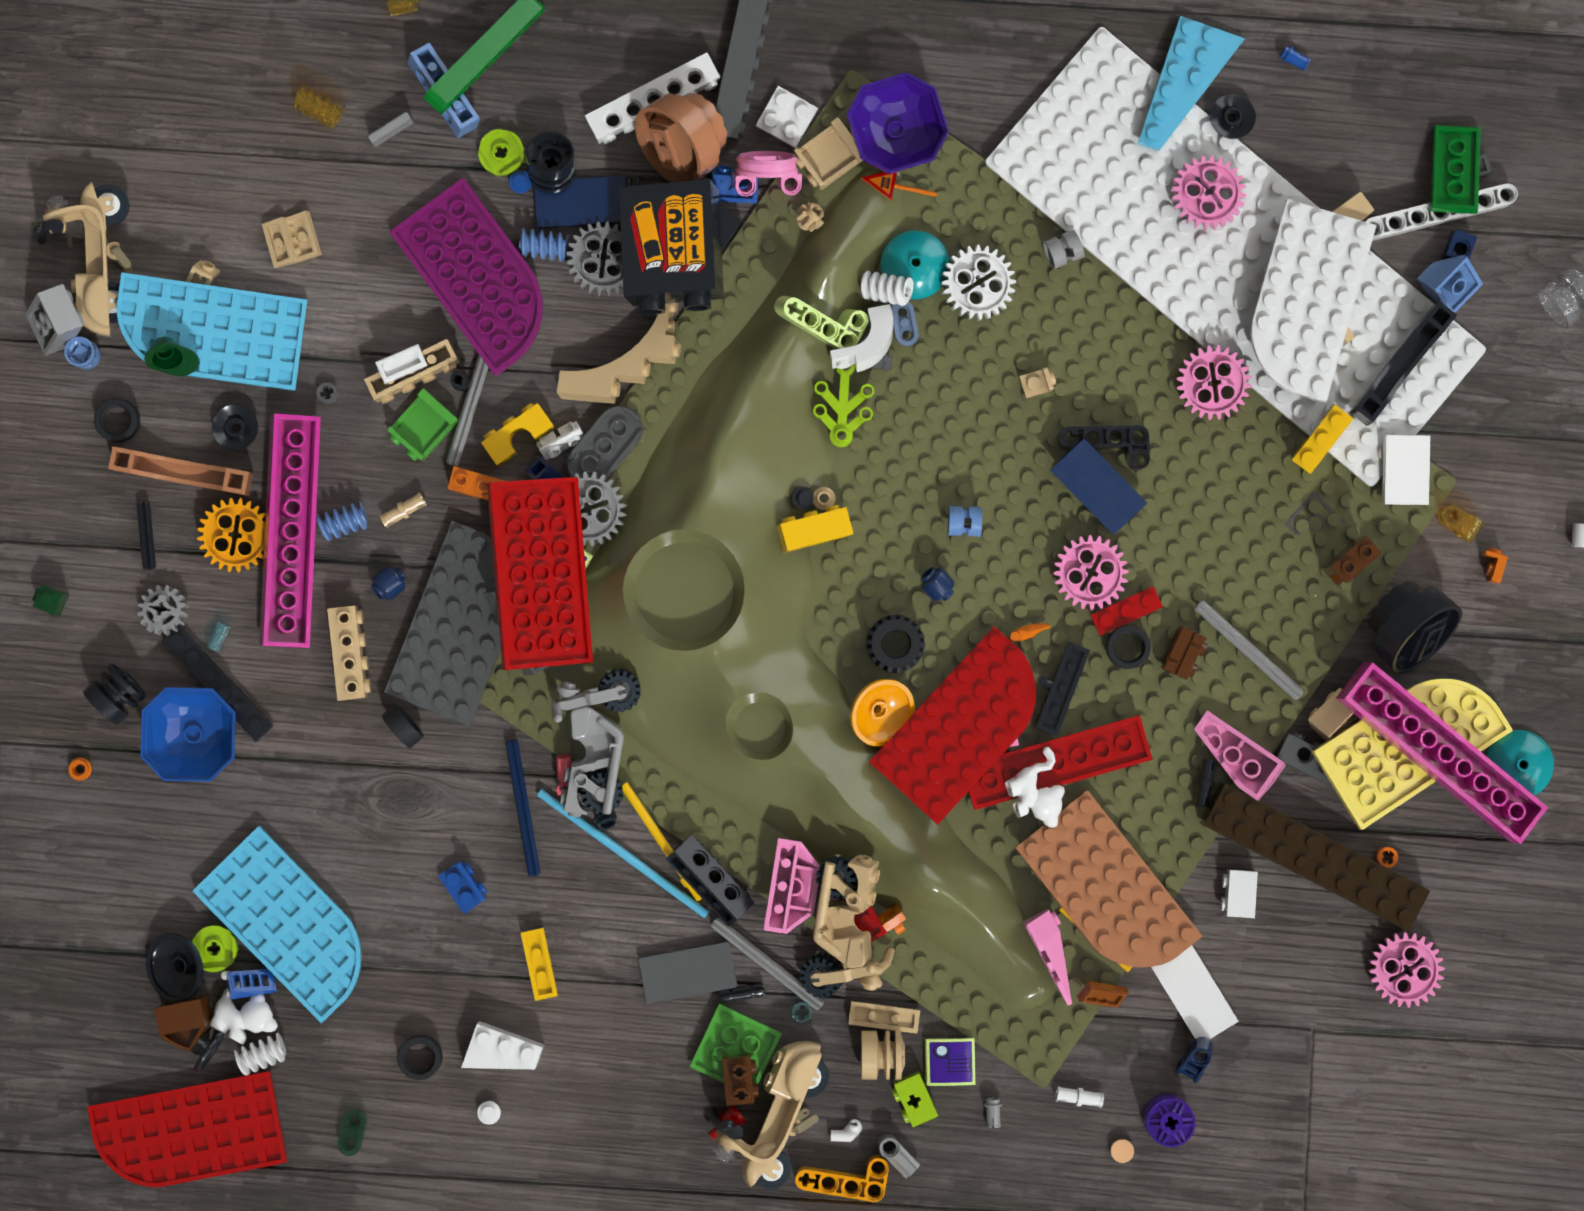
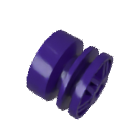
[1142,1093,1196,1147]

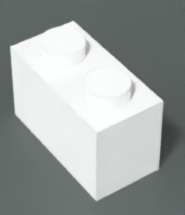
[1220,869,1258,918]

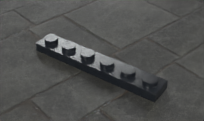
[162,625,274,742]

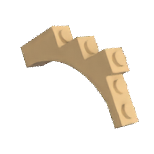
[557,303,681,404]

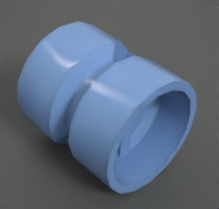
[64,337,101,370]
[948,506,982,537]

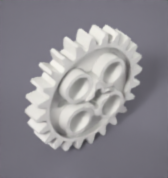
[941,245,1016,321]

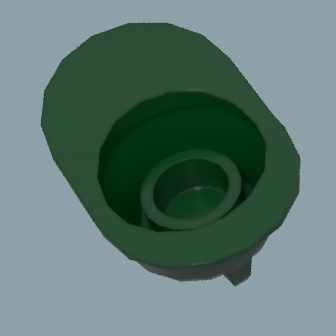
[144,336,199,377]

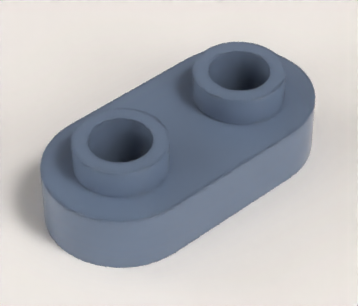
[891,302,919,347]

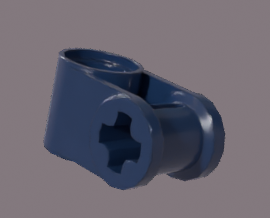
[1175,1037,1213,1083]

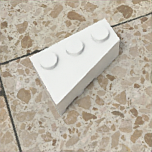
[461,1021,545,1070]

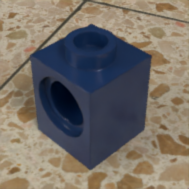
[1442,229,1477,259]

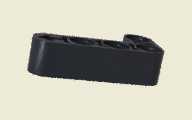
[1057,425,1150,471]

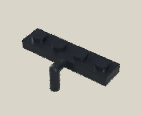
[1035,642,1090,737]

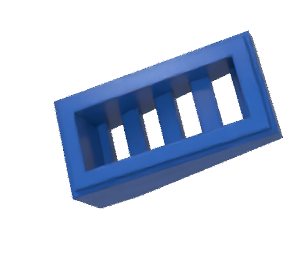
[226,969,277,1000]

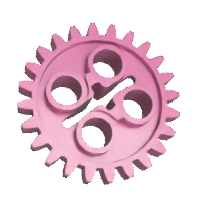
[1171,155,1246,231]
[1176,345,1252,420]
[1053,535,1129,610]
[1368,932,1445,1008]

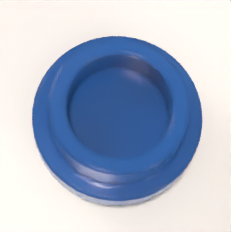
[509,170,532,194]

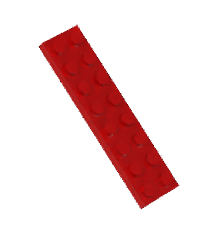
[969,715,1153,810]

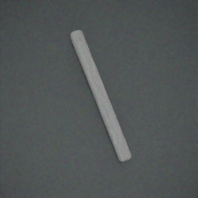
[446,355,488,466]
[1195,600,1304,700]
[711,917,824,1010]

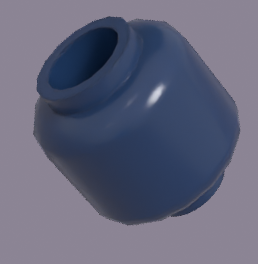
[371,566,406,601]
[920,567,955,601]

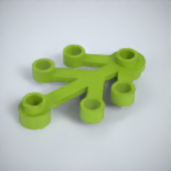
[813,364,874,448]

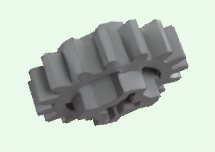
[137,585,189,636]

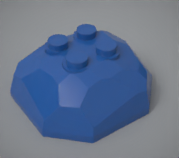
[141,688,236,782]

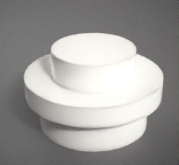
[477,1101,501,1125]

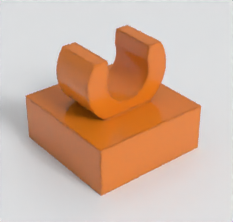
[878,904,906,935]

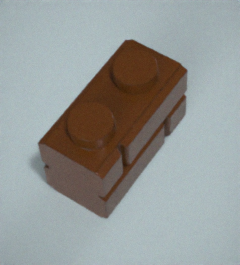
[1160,626,1208,680]

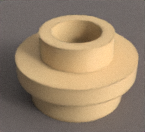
[813,487,836,510]

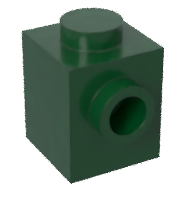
[32,585,69,616]

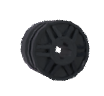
[526,132,576,194]
[83,663,146,725]

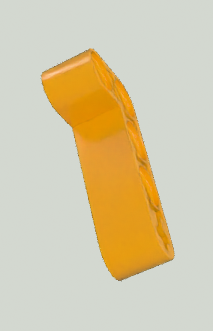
[795,1155,889,1202]

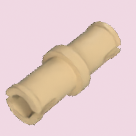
[380,492,427,528]

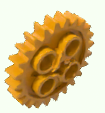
[197,498,266,573]

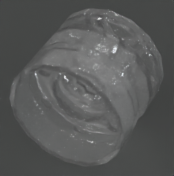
[1537,267,1584,329]

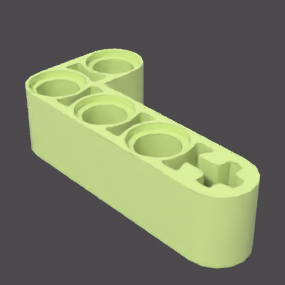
[774,296,868,349]

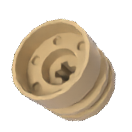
[861,1031,905,1080]

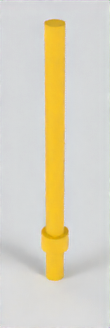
[622,782,702,901]

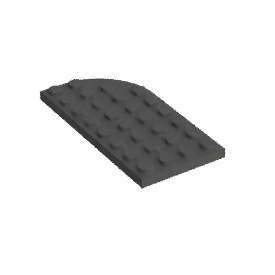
[384,521,501,726]

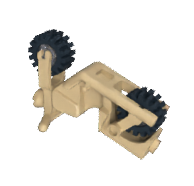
[800,854,895,998]

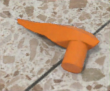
[1009,623,1051,641]

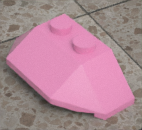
[764,838,820,934]

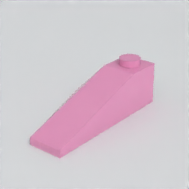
[1194,710,1286,801]
[1023,909,1072,1006]

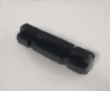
[720,983,765,1004]

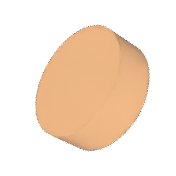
[1110,1139,1134,1163]

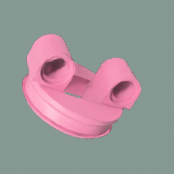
[732,151,802,197]

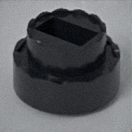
[1367,581,1462,673]

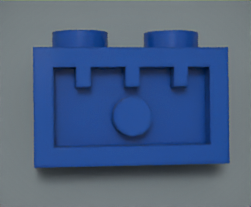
[712,166,758,204]
[438,860,488,914]

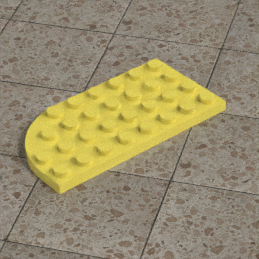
[1311,679,1513,830]

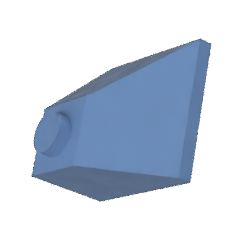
[1417,255,1483,313]

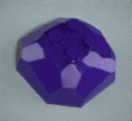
[847,72,949,174]

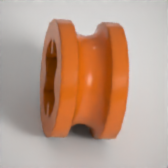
[1376,847,1398,868]

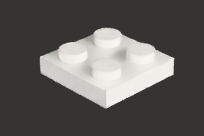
[756,86,818,149]

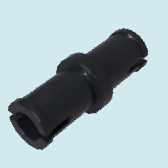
[450,372,470,392]
[1194,759,1217,808]

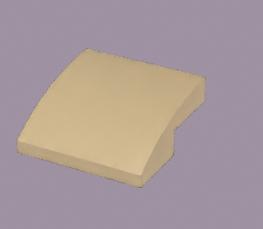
[262,211,322,268]

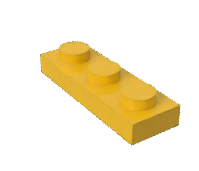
[521,927,558,1001]

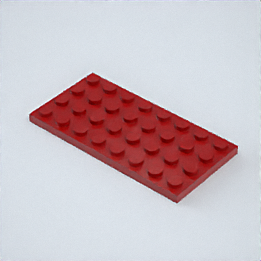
[487,477,593,670]

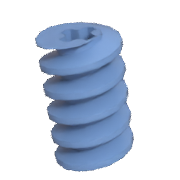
[519,228,568,262]
[316,500,368,541]

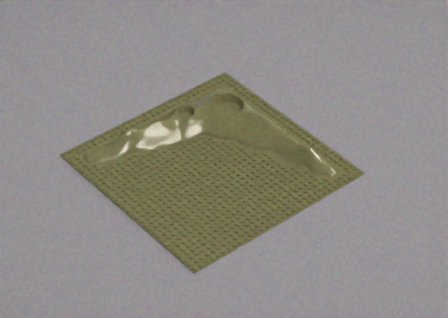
[480,70,1456,1088]

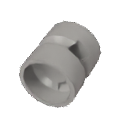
[1043,230,1085,270]

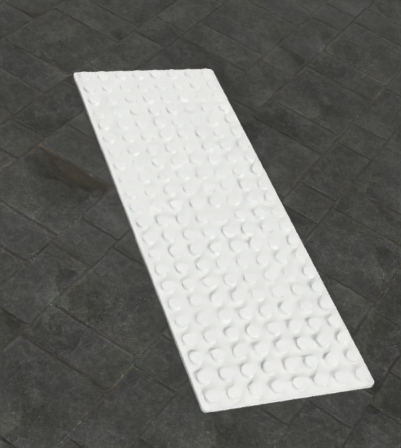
[985,27,1486,486]

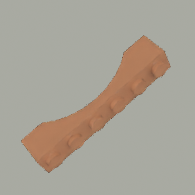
[108,446,254,496]

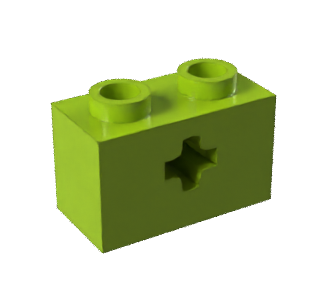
[891,1071,938,1127]

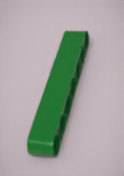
[423,0,546,115]

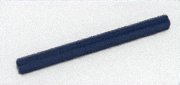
[506,740,541,876]

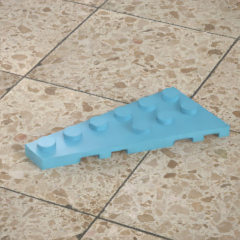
[1137,16,1245,152]

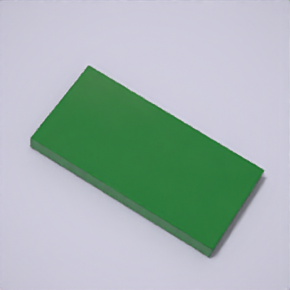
[1430,125,1481,214]

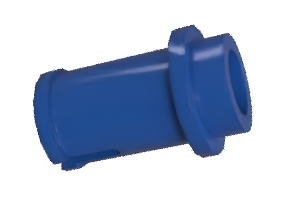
[1280,46,1311,72]

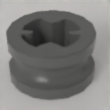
[316,382,339,404]

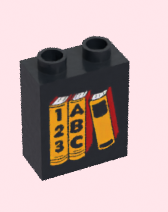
[619,179,724,315]

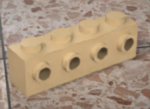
[364,339,460,404]
[327,606,371,701]

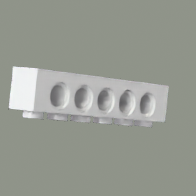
[585,53,720,144]

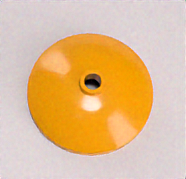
[850,679,915,747]

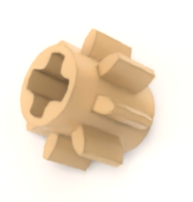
[796,202,824,232]

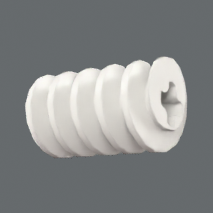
[861,271,914,306]
[234,1033,286,1075]

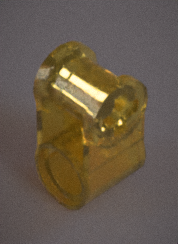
[1437,505,1484,543]

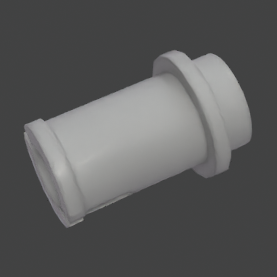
[984,1098,1002,1128]

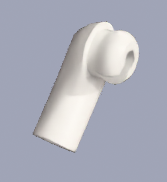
[830,1119,862,1142]

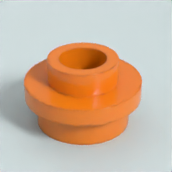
[68,757,92,781]

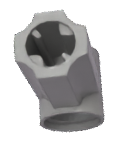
[878,1134,920,1178]

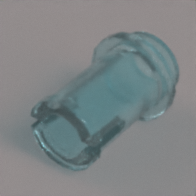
[206,622,231,653]

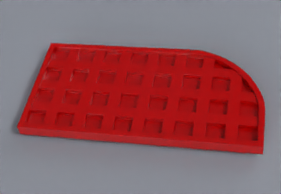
[869,626,1036,825]
[87,1070,288,1187]

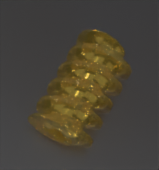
[294,83,346,129]

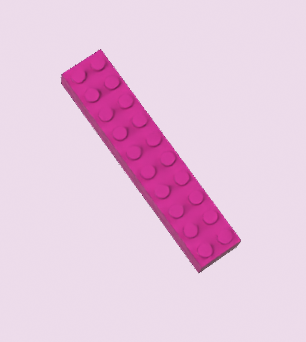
[259,414,321,648]
[1336,662,1548,844]

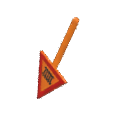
[861,172,937,201]

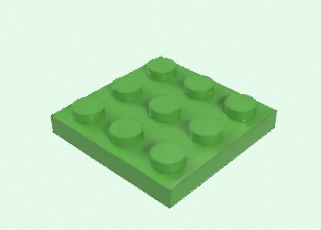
[689,1003,782,1083]

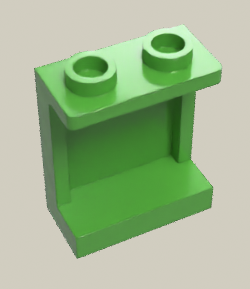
[386,388,459,462]

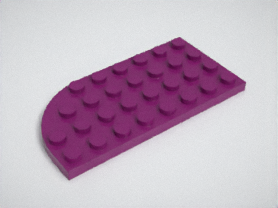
[389,178,543,377]

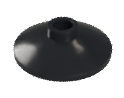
[1210,94,1256,139]
[212,404,258,451]

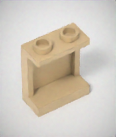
[793,117,863,190]

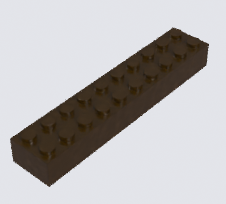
[1199,783,1430,932]

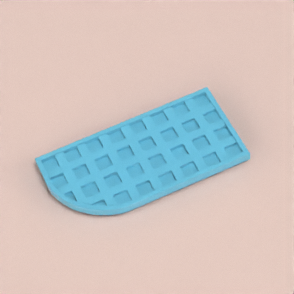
[117,272,308,391]
[193,826,362,1023]

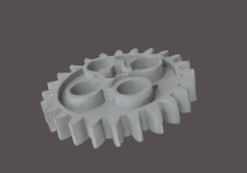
[566,221,623,296]
[575,471,627,546]

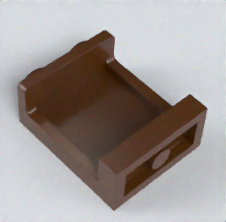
[1322,535,1381,586]

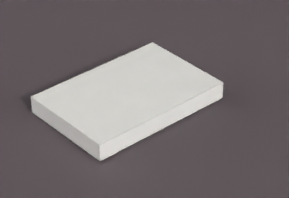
[1382,435,1430,505]

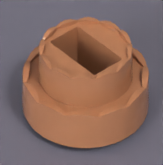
[635,93,727,182]

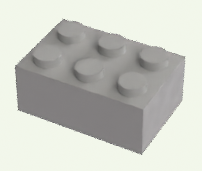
[25,284,84,356]

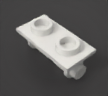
[536,421,584,460]

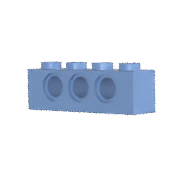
[408,43,480,139]

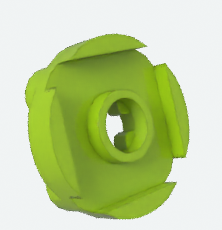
[478,129,524,176]
[192,925,238,972]

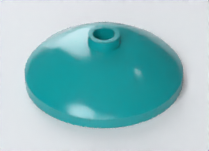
[881,230,950,300]
[1485,730,1554,796]

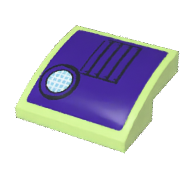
[925,1037,975,1086]

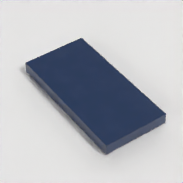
[534,176,626,229]
[1050,437,1147,535]

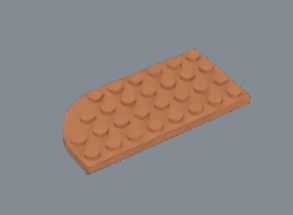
[1015,790,1202,967]

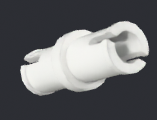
[1055,1086,1104,1108]

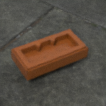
[1077,981,1129,1008]

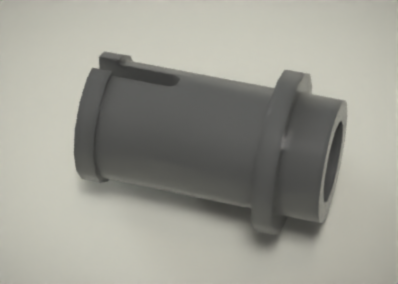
[870,353,892,372]

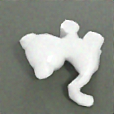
[1005,747,1065,828]
[210,971,277,1044]

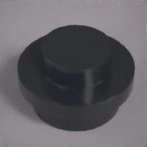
[791,486,814,510]
[594,811,617,829]

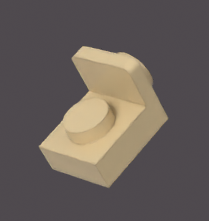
[186,260,220,285]
[1019,367,1056,399]

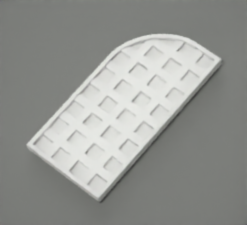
[1250,199,1377,403]

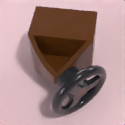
[154,995,224,1072]

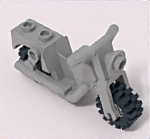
[551,668,641,817]

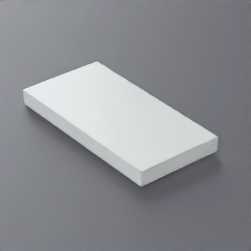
[1151,945,1239,1039]

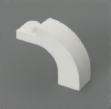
[830,304,893,372]

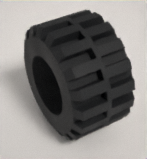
[866,614,925,673]

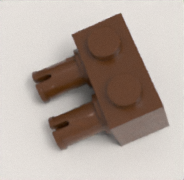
[722,1054,759,1106]

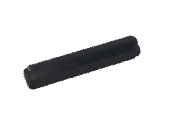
[137,502,156,570]

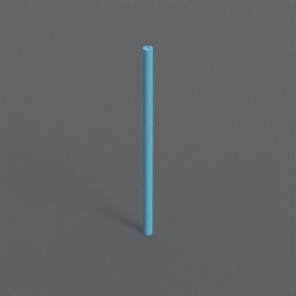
[537,788,709,918]

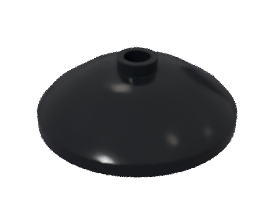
[146,933,203,1002]

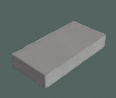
[368,112,414,147]

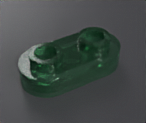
[338,1109,367,1156]

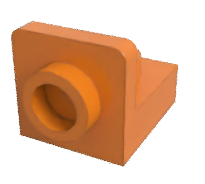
[1480,547,1508,584]

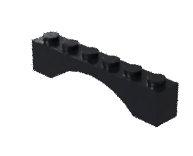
[1349,301,1457,426]

